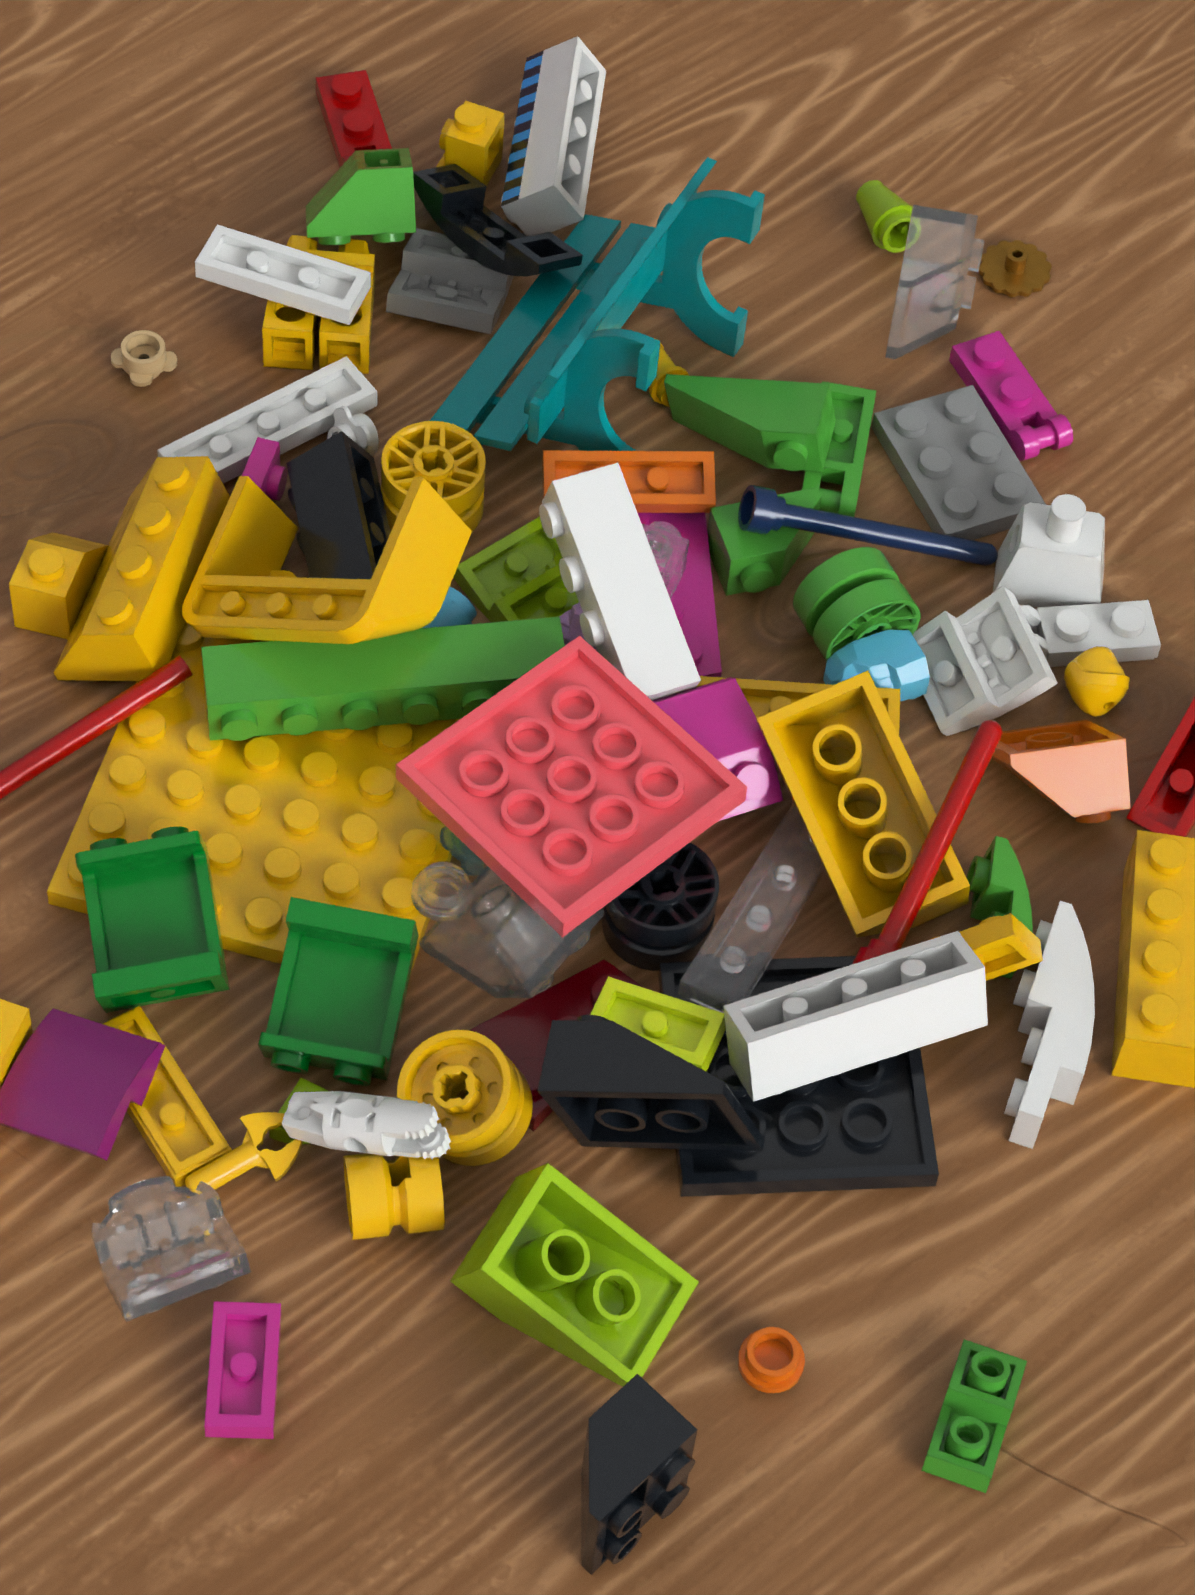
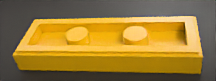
[103,1005,232,1190]

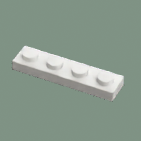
[157,356,377,483]

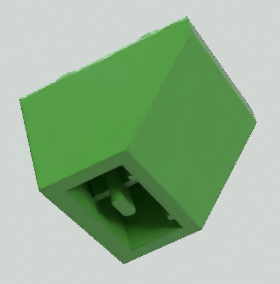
[305,148,416,245]

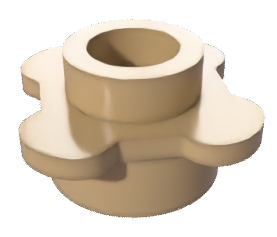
[111,330,177,387]

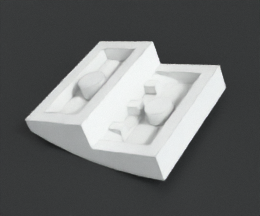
[913,586,1058,736]

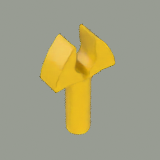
[185,1112,303,1199]

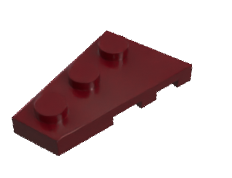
[469,959,644,1132]

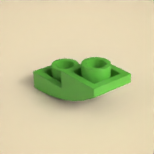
[966,836,1033,979]
[921,1339,1027,1493]

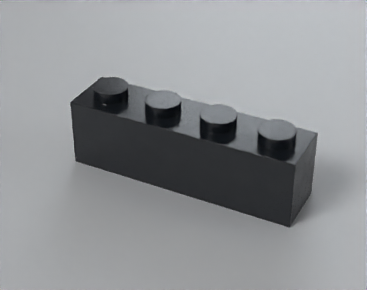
[286,431,391,579]

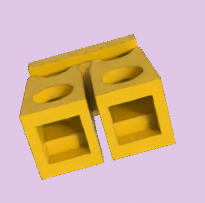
[262,235,375,374]

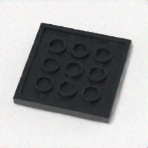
[658,956,939,1197]

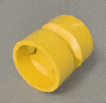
[343,1153,445,1240]

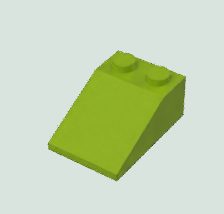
[450,1163,699,1387]

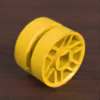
[381,421,486,532]
[397,1030,533,1166]

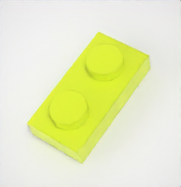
[590,976,726,1072]

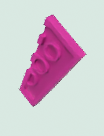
[638,513,722,677]

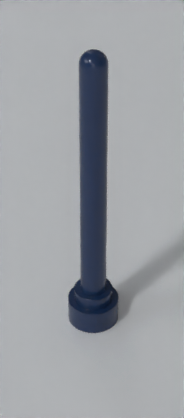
[738,485,998,566]

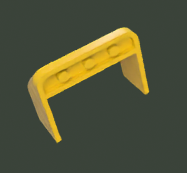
[182,476,472,644]

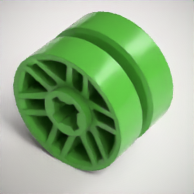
[793,547,921,662]

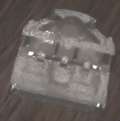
[92,1176,251,1322]

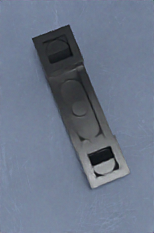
[413,164,583,277]

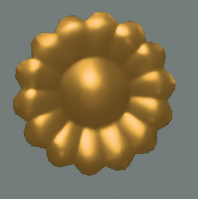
[978,240,1052,298]

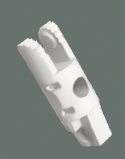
[282,1091,451,1159]

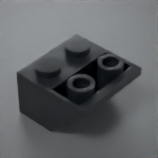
[581,1374,698,1575]

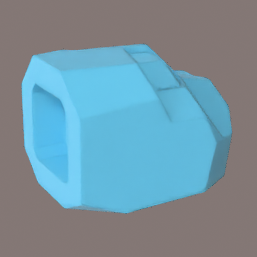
[823,630,930,702]

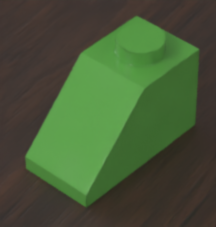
[707,487,822,596]

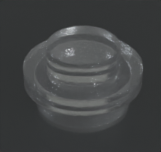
[411,862,473,921]

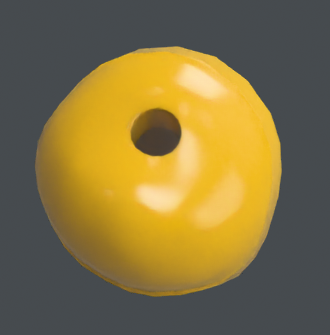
[1064,646,1130,717]

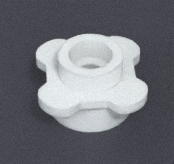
[327,406,379,456]

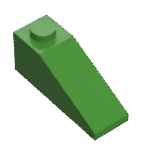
[664,374,836,472]

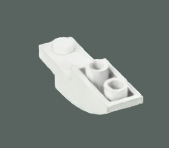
[1004,901,1095,1149]

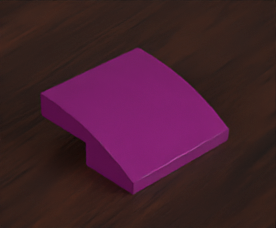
[0,1008,165,1161]

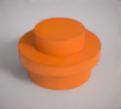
[738,1327,805,1393]

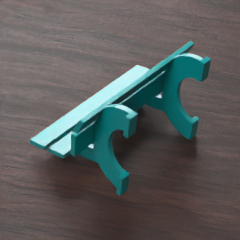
[430,157,765,451]

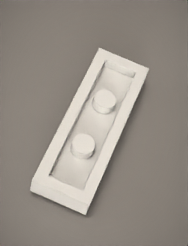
[195,224,371,325]

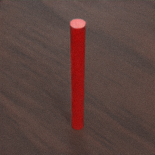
[0,655,193,800]

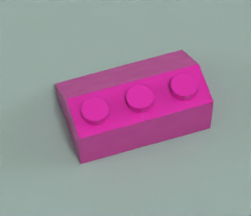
[653,677,783,821]

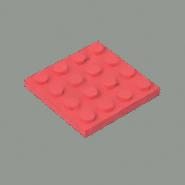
[396,635,747,938]

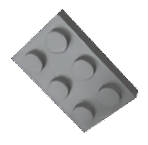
[871,385,1046,540]

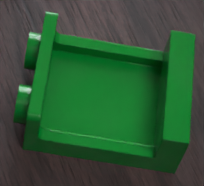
[75,827,230,1013]
[258,897,419,1086]

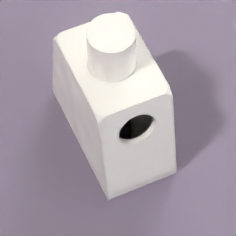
[993,494,1105,608]

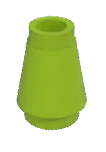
[856,180,921,253]

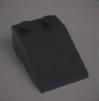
[537,1015,765,1151]

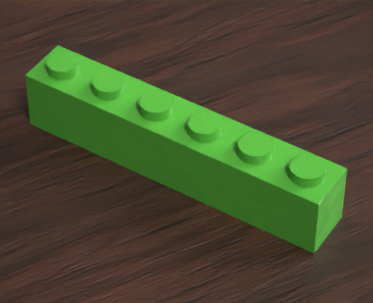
[201,617,565,741]

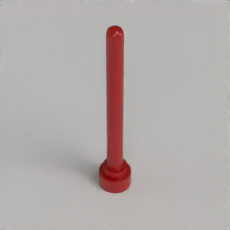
[852,720,1002,964]

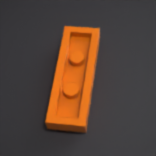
[542,450,716,513]

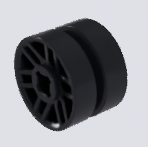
[602,843,719,971]

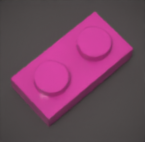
[204,1301,281,1439]

